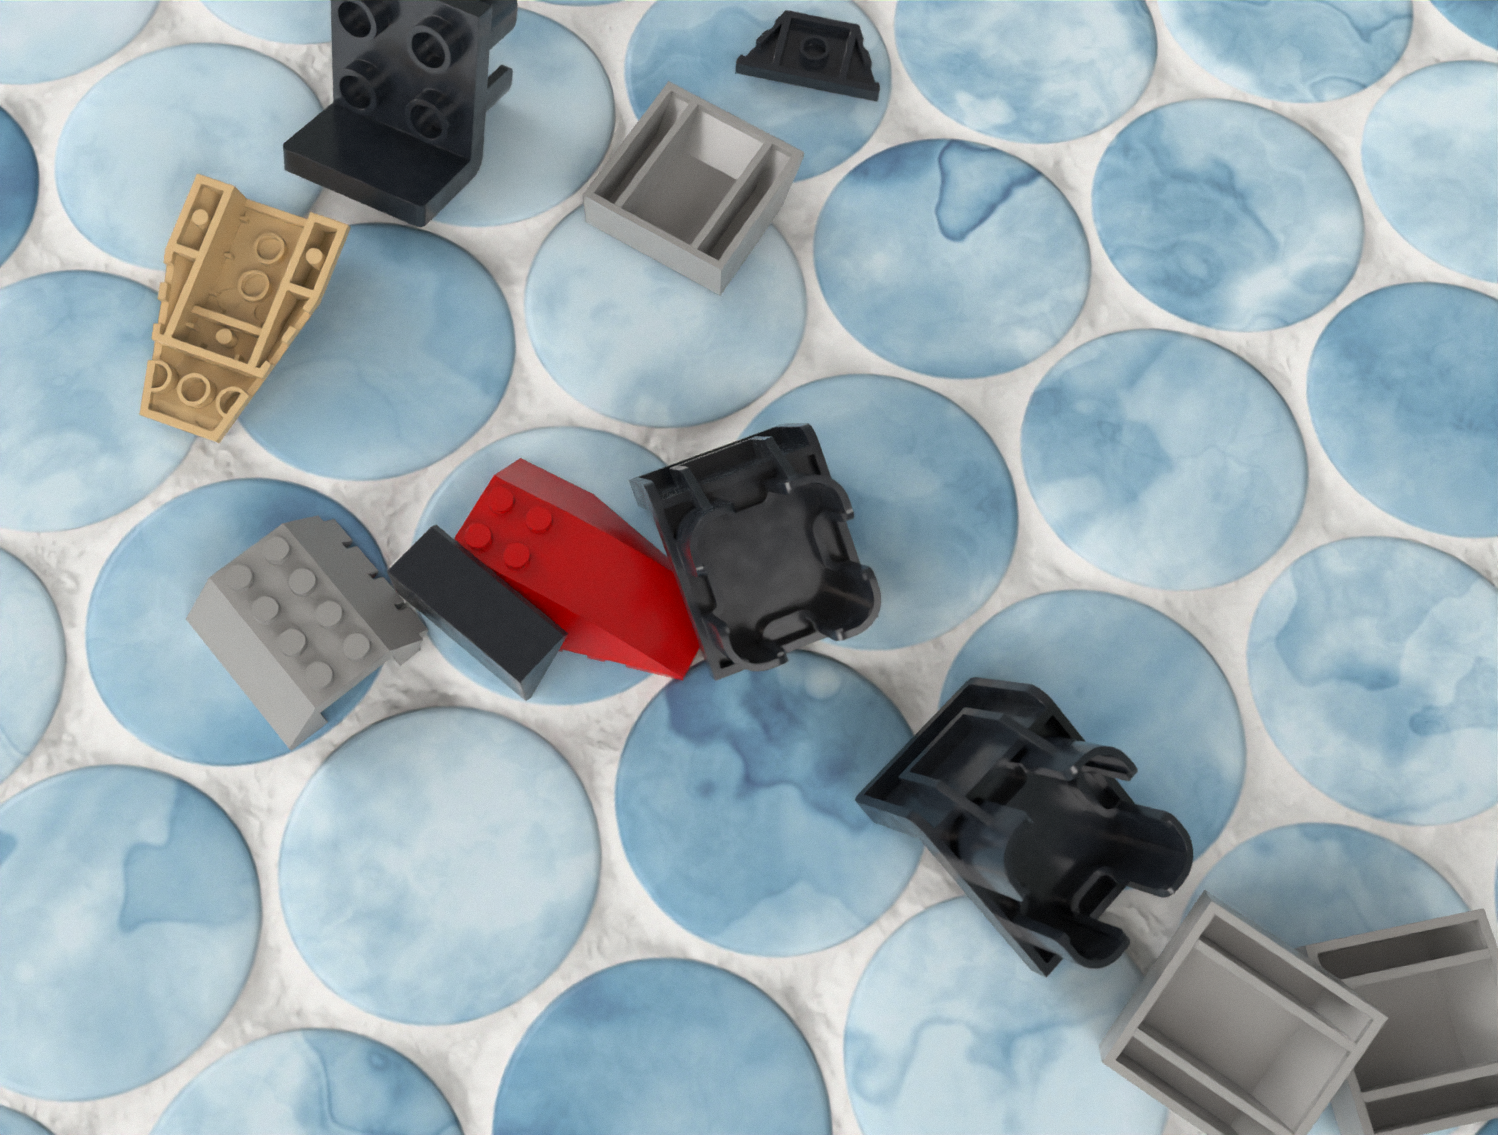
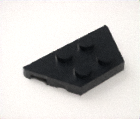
[735,10,880,102]

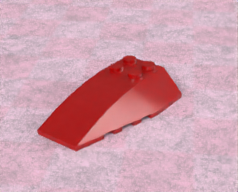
[454,458,701,681]

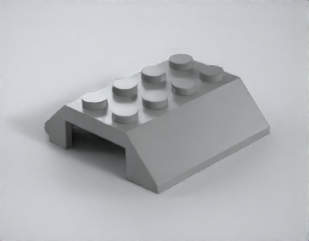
[186,515,428,751]

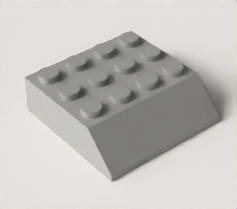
[582,81,804,296]
[1099,890,1389,1135]
[1295,908,1498,1135]

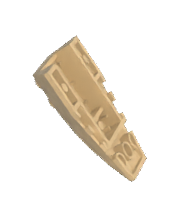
[139,173,351,443]

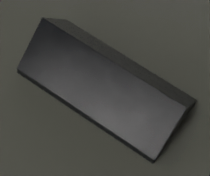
[387,525,569,701]

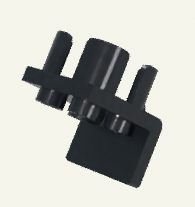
[283,0,518,227]
[629,423,881,681]
[855,677,1193,978]

